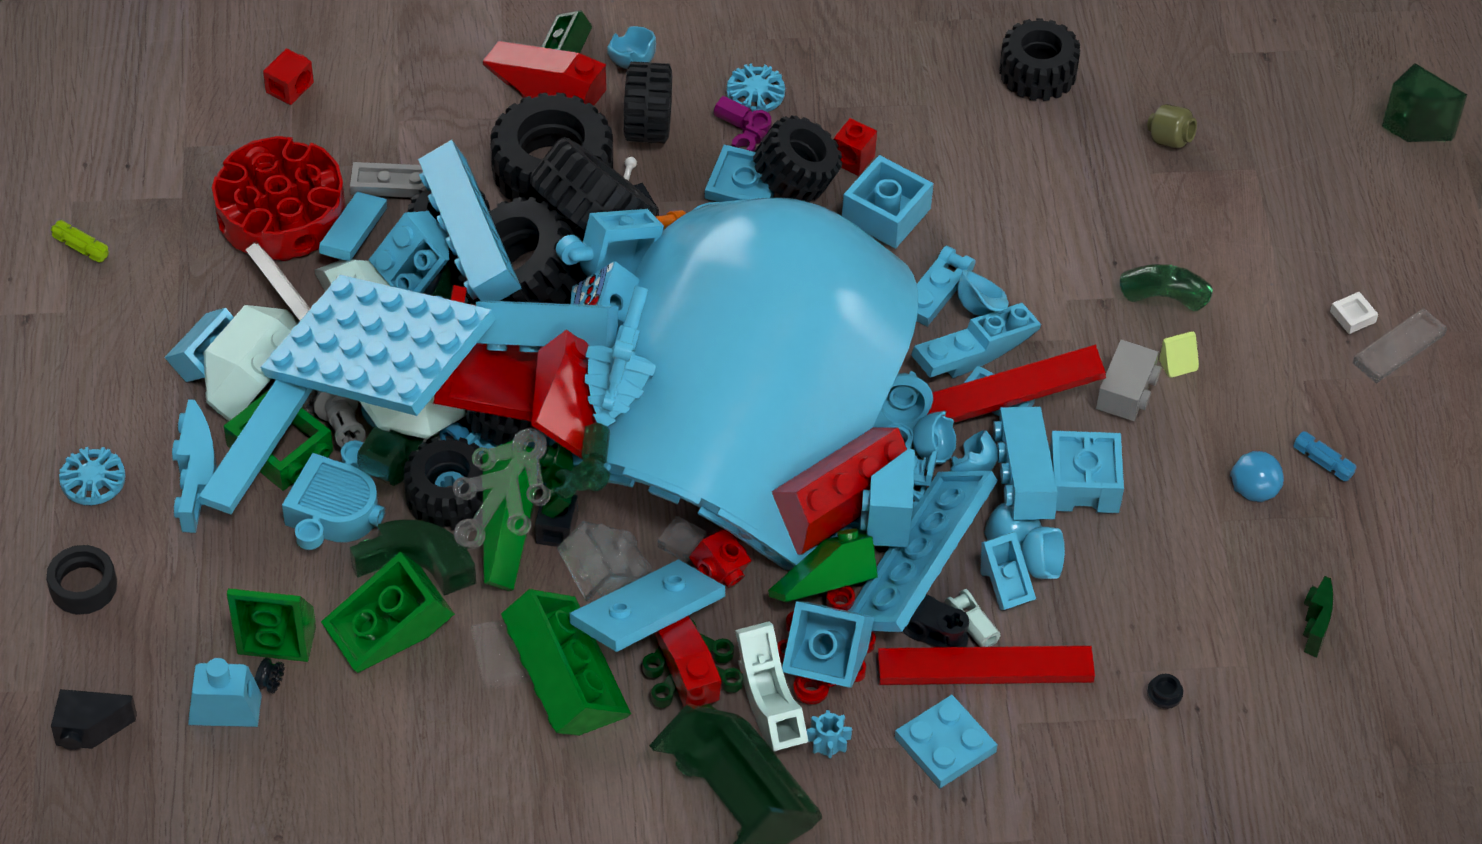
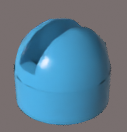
[439,422,469,440]

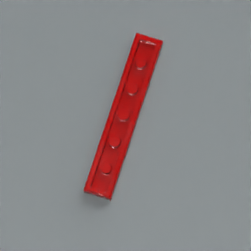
[927,344,1106,423]
[878,646,1095,685]

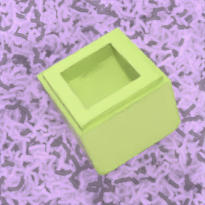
[1159,331,1199,377]

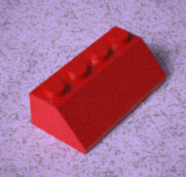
[771,427,907,555]

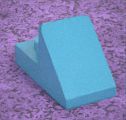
[980,532,1036,610]

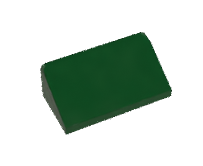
[541,10,592,53]

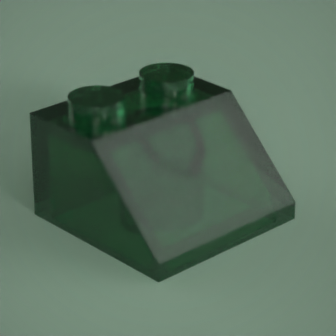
[1382,63,1467,142]

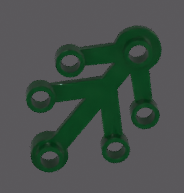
[643,618,743,738]

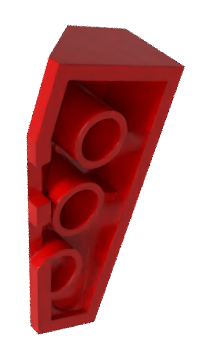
[483,41,607,106]

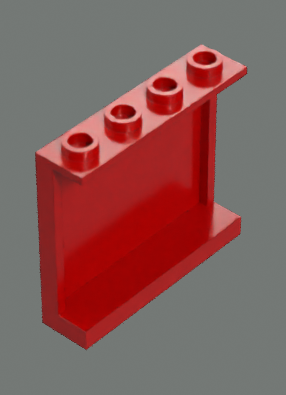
[433,285,544,422]

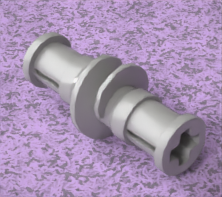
[313,390,366,447]

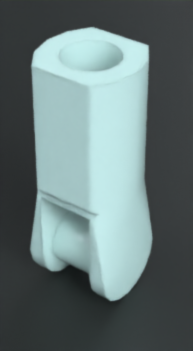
[945,589,1001,647]

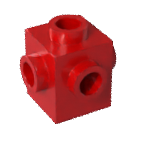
[689,529,752,588]

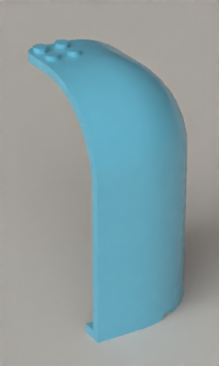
[540,198,918,570]

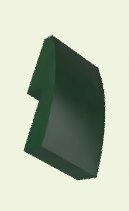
[537,442,574,519]
[1303,576,1333,658]

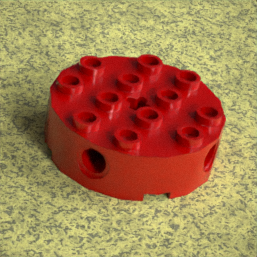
[212,136,346,261]

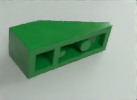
[768,529,878,602]

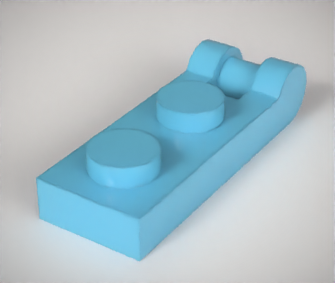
[917,245,976,327]

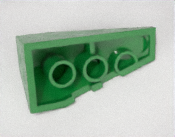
[482,440,538,591]

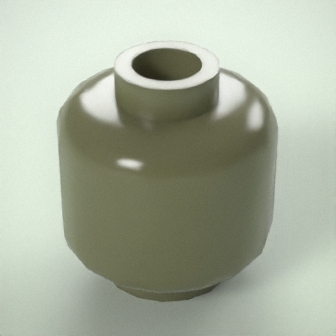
[1147,104,1197,148]

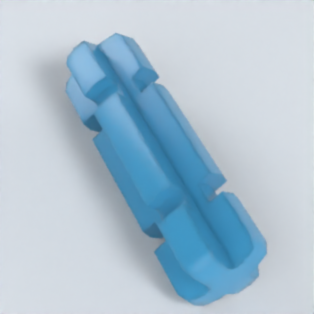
[1294,431,1356,481]

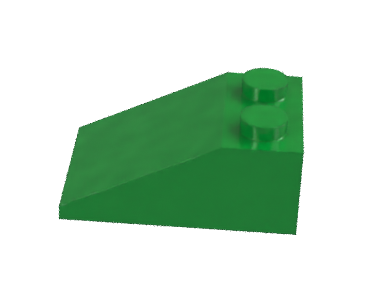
[321,551,455,673]
[227,588,316,662]

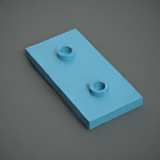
[570,559,725,652]

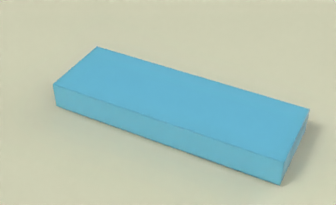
[319,192,387,261]

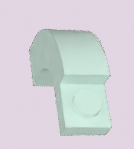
[735,621,809,751]

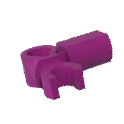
[714,95,772,152]

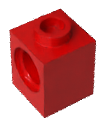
[263,48,314,105]
[833,118,877,176]

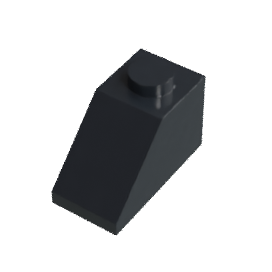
[51,689,137,750]

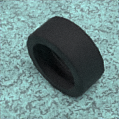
[46,545,117,615]

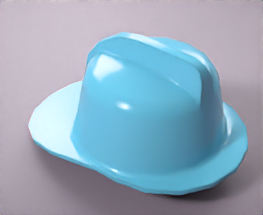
[873,371,933,443]

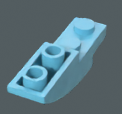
[911,303,1042,378]
[172,399,217,533]

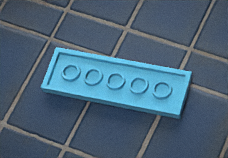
[848,471,998,632]

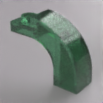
[357,426,429,486]
[350,520,477,596]

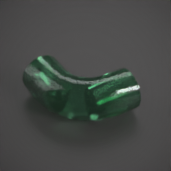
[1120,264,1213,311]

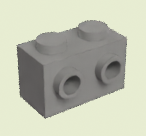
[1096,340,1162,421]

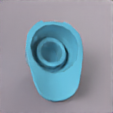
[958,270,1009,316]

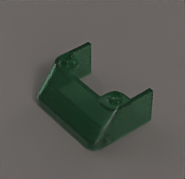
[649,704,822,844]

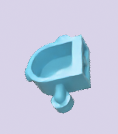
[556,209,664,278]
[282,440,385,550]

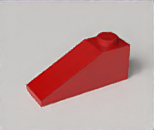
[655,615,721,711]

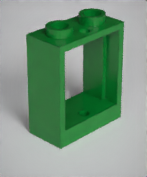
[224,389,333,491]

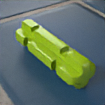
[51,220,109,263]

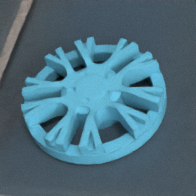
[727,64,785,112]
[59,447,126,505]

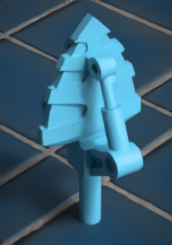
[585,286,656,430]

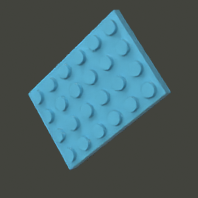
[260,275,496,416]

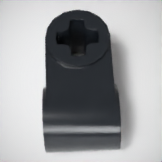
[902,594,969,647]

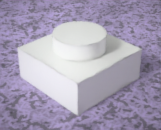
[1330,292,1378,334]

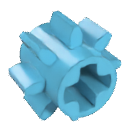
[806,710,852,758]

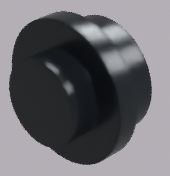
[1147,674,1183,709]

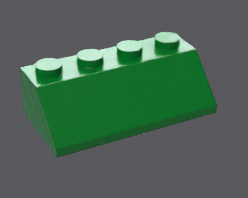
[501,589,631,736]

